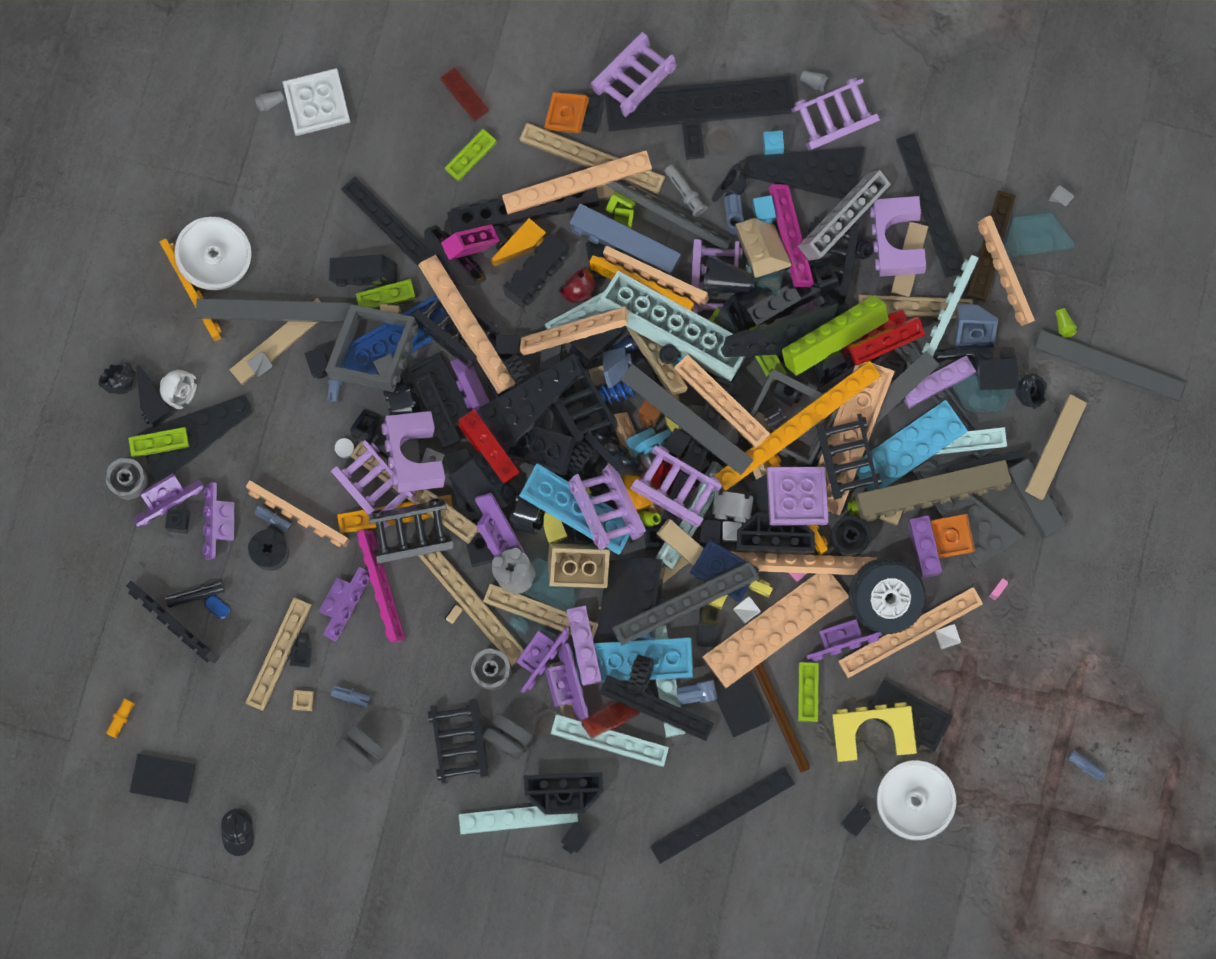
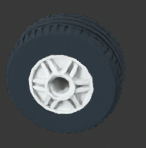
[848,558,926,634]

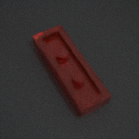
[440,67,489,122]
[581,702,640,740]

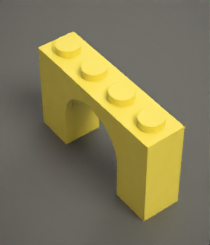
[832,702,917,762]

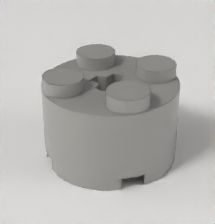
[106,458,149,500]
[712,491,753,523]
[492,548,536,594]
[471,649,511,690]

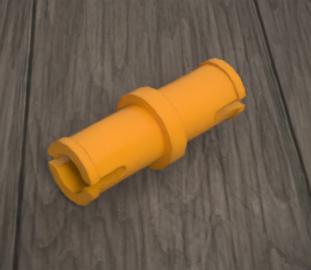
[105,698,135,738]

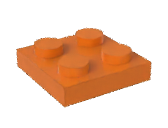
[544,92,589,133]
[930,514,975,558]

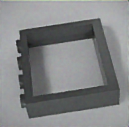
[326,304,418,392]
[749,368,840,466]

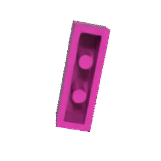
[441,224,500,260]

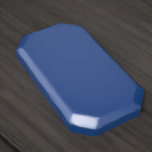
[205,595,230,619]

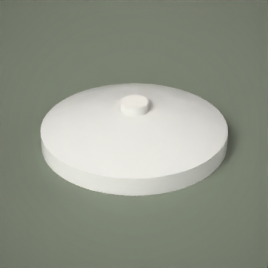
[175,217,251,290]
[877,761,956,840]

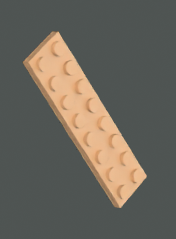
[817,362,895,516]
[702,574,848,689]

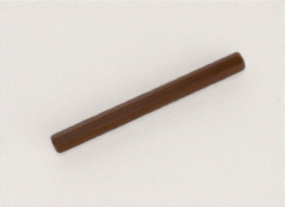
[753,664,810,773]

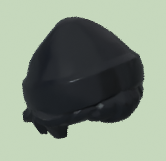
[98,362,135,394]
[1015,373,1047,409]

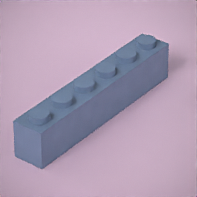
[569,204,681,276]

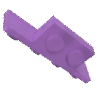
[451,359,490,425]
[133,473,204,527]
[203,482,234,560]
[475,493,526,557]
[319,567,370,642]
[807,619,882,662]
[516,626,569,693]
[545,643,588,721]

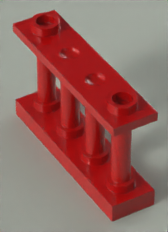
[840,309,925,366]
[458,410,519,484]

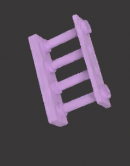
[591,32,677,117]
[791,78,880,151]
[691,239,743,314]
[331,441,418,529]
[630,446,722,528]
[568,464,646,551]

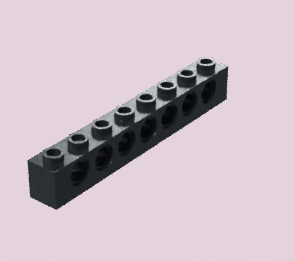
[447,187,599,235]

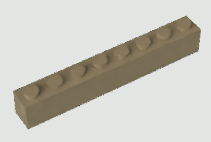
[855,460,1012,522]

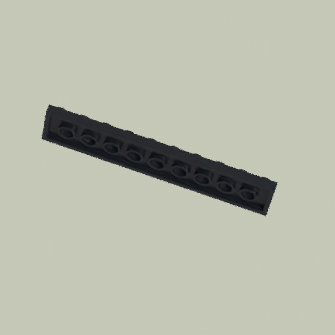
[605,75,794,131]

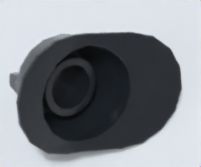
[712,163,749,202]
[221,809,254,856]

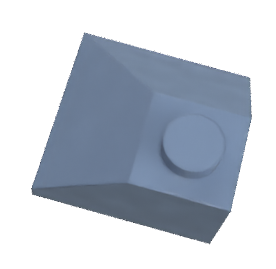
[955,304,998,347]

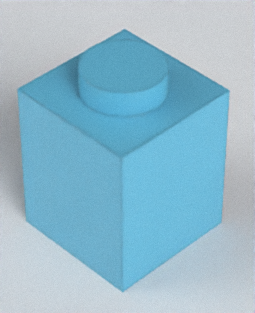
[763,131,784,155]
[752,195,776,224]

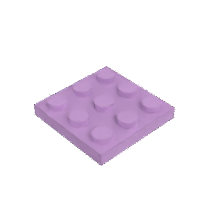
[767,467,829,525]

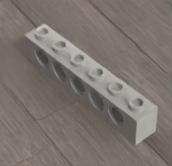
[798,170,891,261]

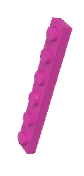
[769,184,814,287]
[357,530,406,643]

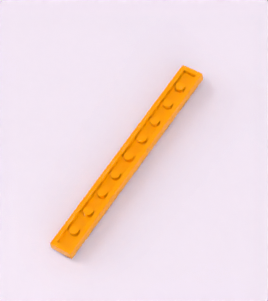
[714,360,881,491]

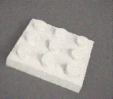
[283,69,350,136]

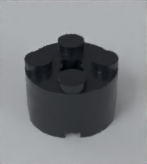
[383,381,421,416]
[509,493,545,535]
[830,515,871,557]
[248,529,289,571]

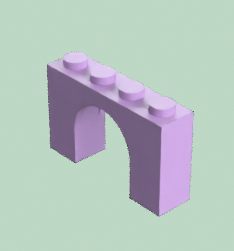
[870,196,926,277]
[382,411,445,493]

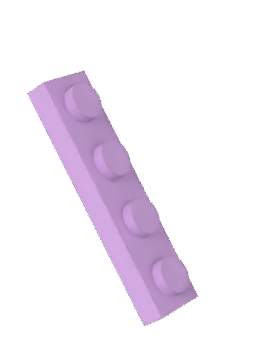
[905,356,976,409]
[567,606,602,686]

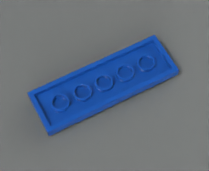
[343,296,454,375]

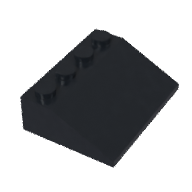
[597,558,665,640]

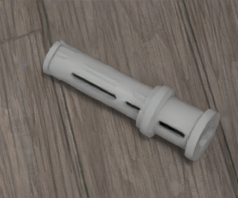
[664,164,708,217]

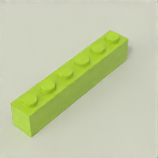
[782,295,889,376]

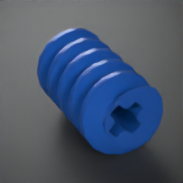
[596,381,635,406]

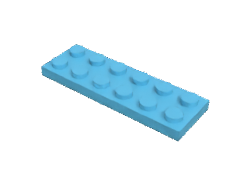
[856,400,968,491]
[519,464,630,555]
[575,638,693,684]

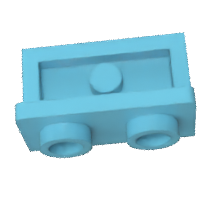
[625,428,671,457]

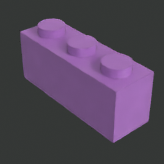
[907,515,942,579]

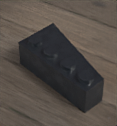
[503,233,569,309]

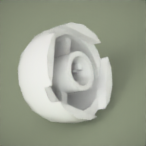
[160,370,197,409]

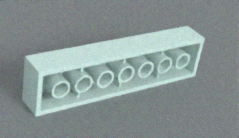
[597,271,746,382]

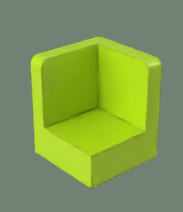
[605,191,636,214]
[614,208,634,229]

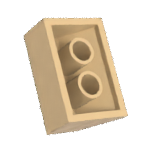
[736,218,791,278]
[548,543,610,588]

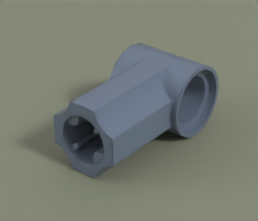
[724,194,744,235]
[677,679,718,705]

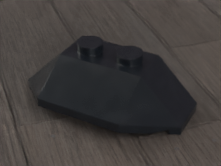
[424,225,487,286]
[782,292,851,318]
[736,513,815,554]
[524,772,603,815]

